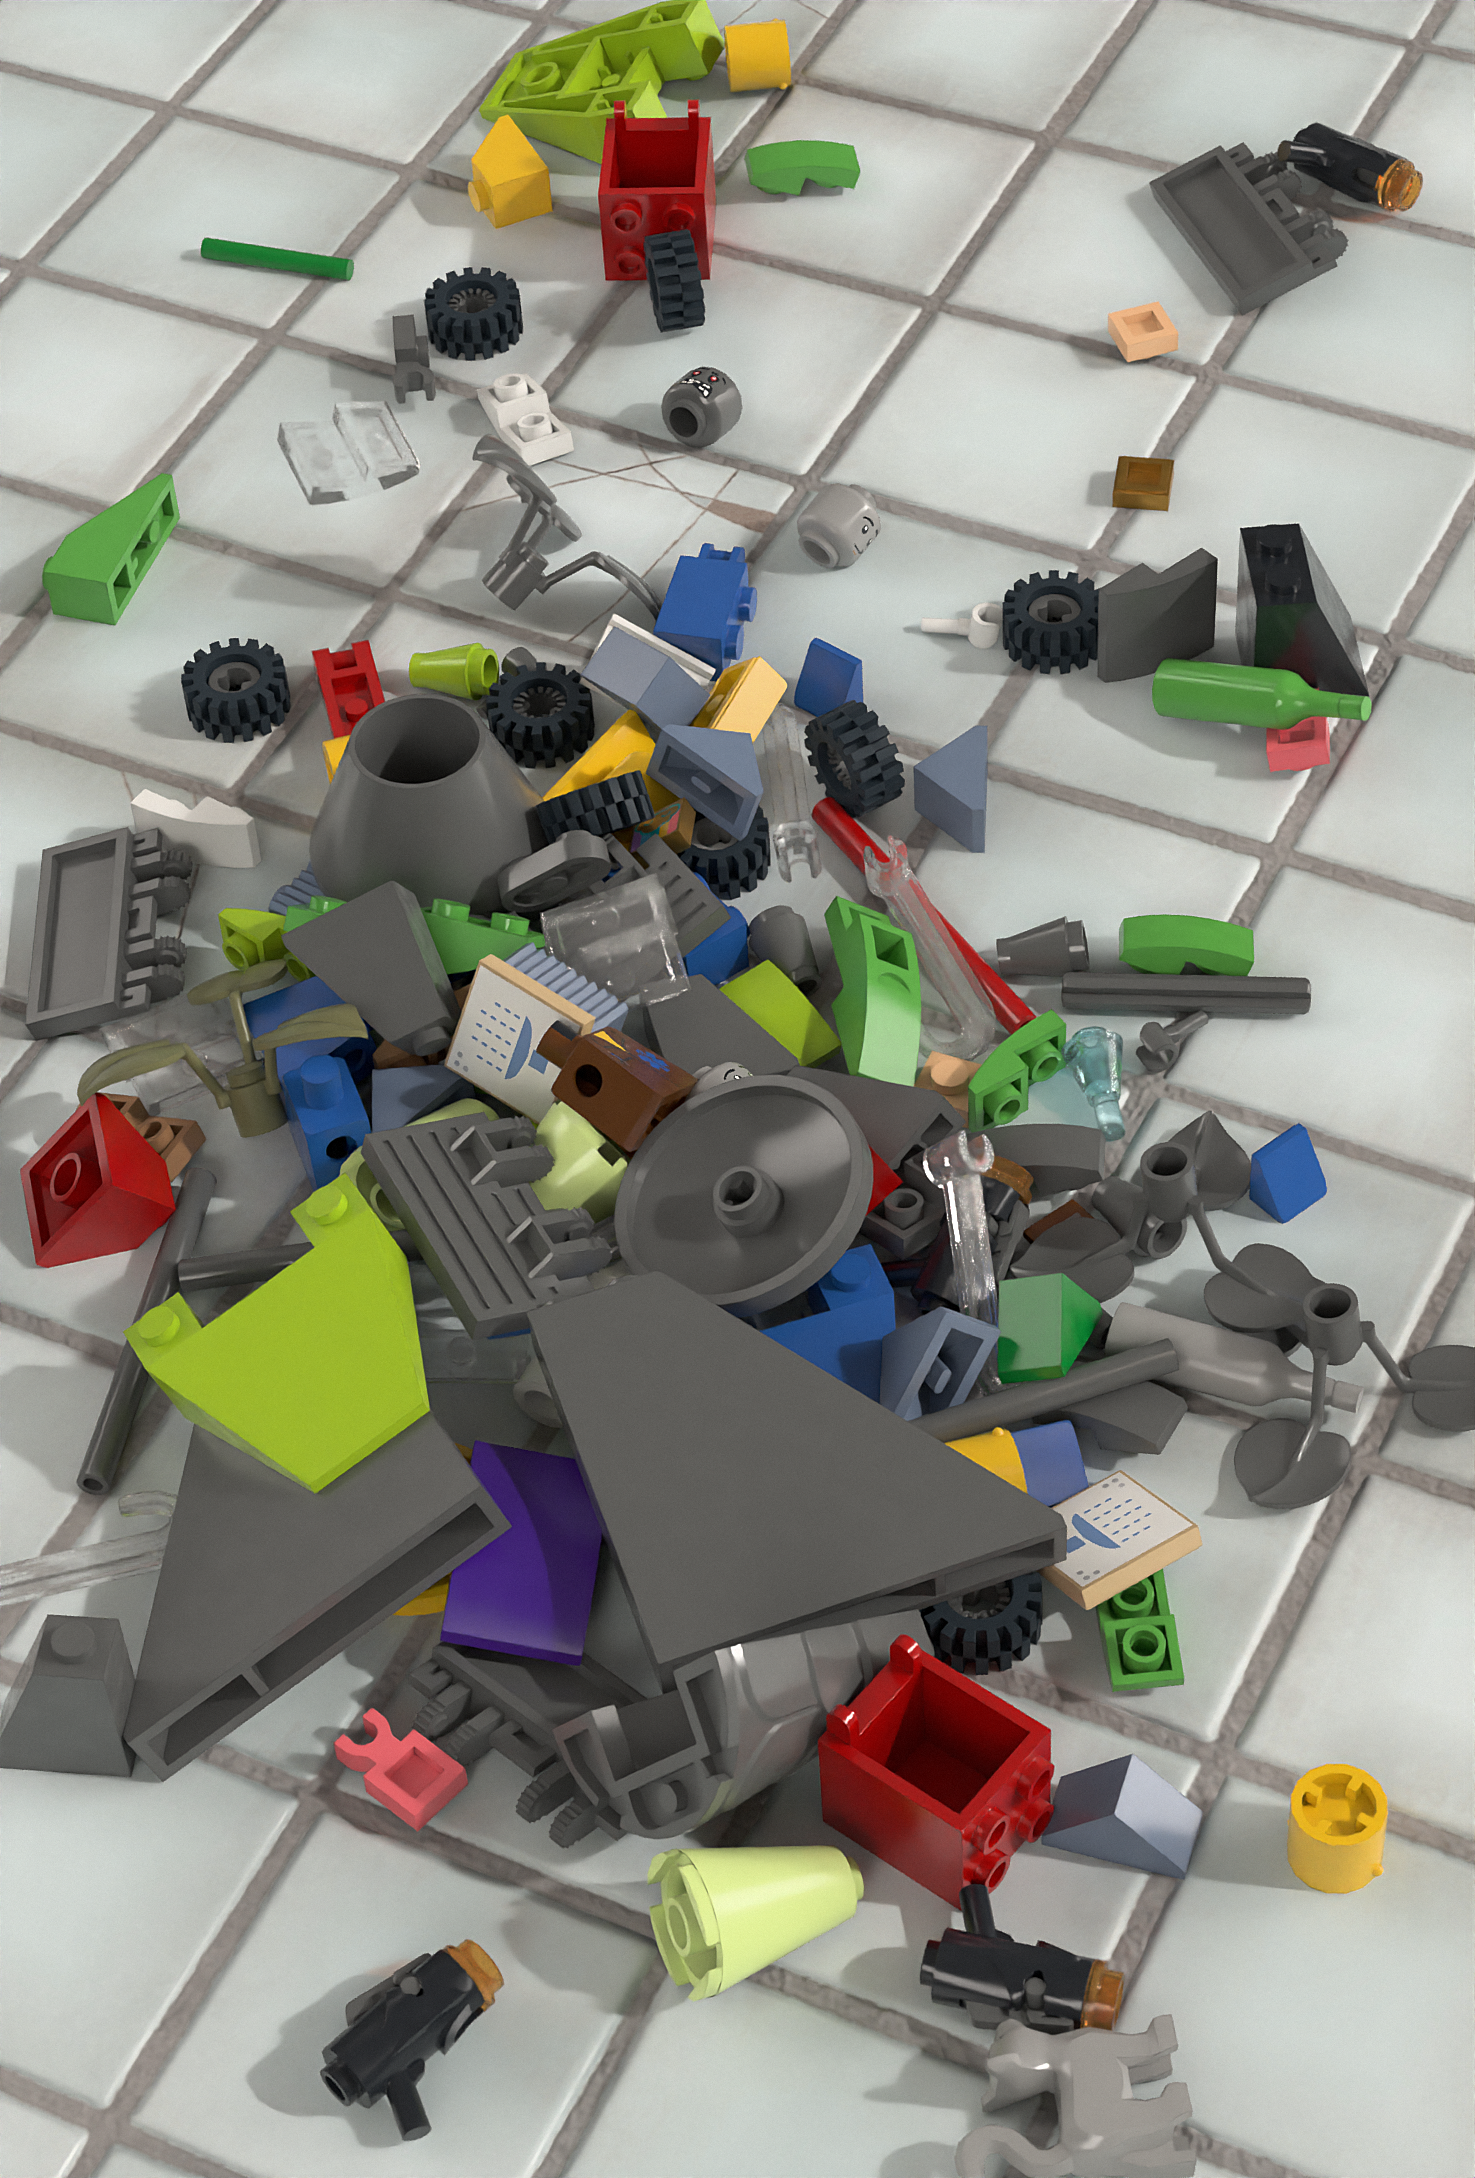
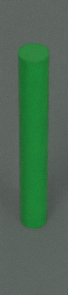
[201,237,354,280]

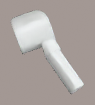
[921,603,1003,649]

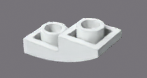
[477,373,574,466]
[130,789,262,868]

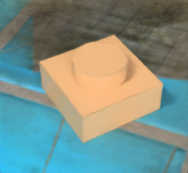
[1108,301,1178,362]
[914,1051,981,1129]

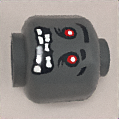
[661,366,743,448]

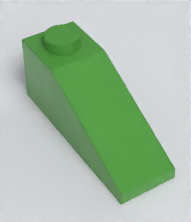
[42,473,180,625]

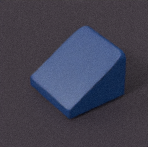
[794,638,864,717]
[1249,1123,1327,1224]
[1011,1420,1089,1508]

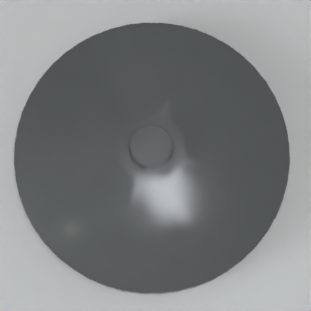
[614,1075,873,1318]

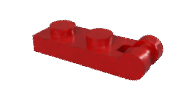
[311,640,385,739]

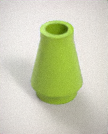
[409,643,499,701]

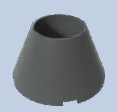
[309,694,549,921]

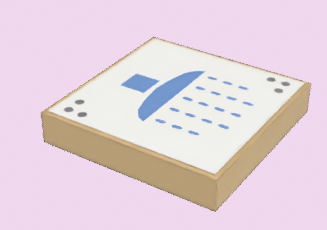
[444,954,596,1125]
[1036,1470,1203,1610]

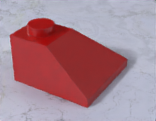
[20,1092,176,1268]

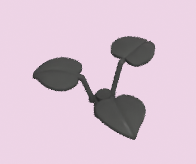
[472,434,662,621]
[1010,1110,1317,1333]
[1232,1277,1475,1509]

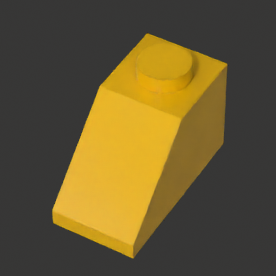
[468,115,553,229]

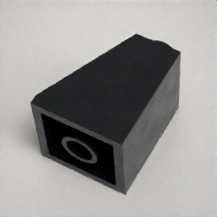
[1235,523,1369,697]

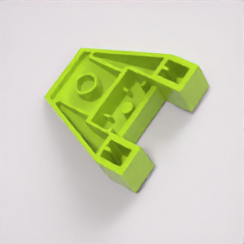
[479,0,725,164]
[123,1172,430,1494]

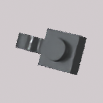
[392,314,436,404]

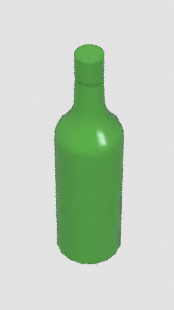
[1152,658,1372,730]

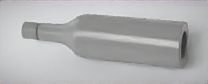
[1104,1302,1364,1413]

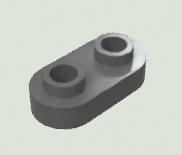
[497,830,611,912]

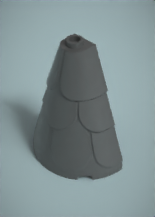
[552,1609,934,1839]

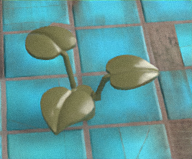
[77,959,368,1138]

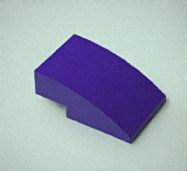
[440,1440,602,1666]

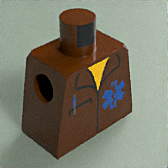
[536,1020,698,1152]

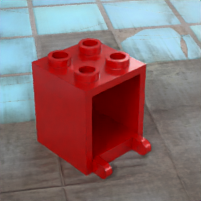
[598,99,716,281]
[818,1634,1054,1912]

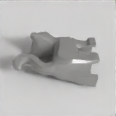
[954,2014,1197,2178]

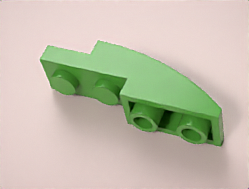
[283,895,547,974]
[824,896,921,1087]

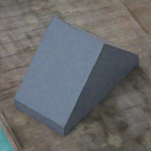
[580,626,710,732]
[646,724,764,841]
[913,726,988,853]
[371,1065,476,1133]
[880,1307,1001,1421]
[1041,1754,1203,1880]

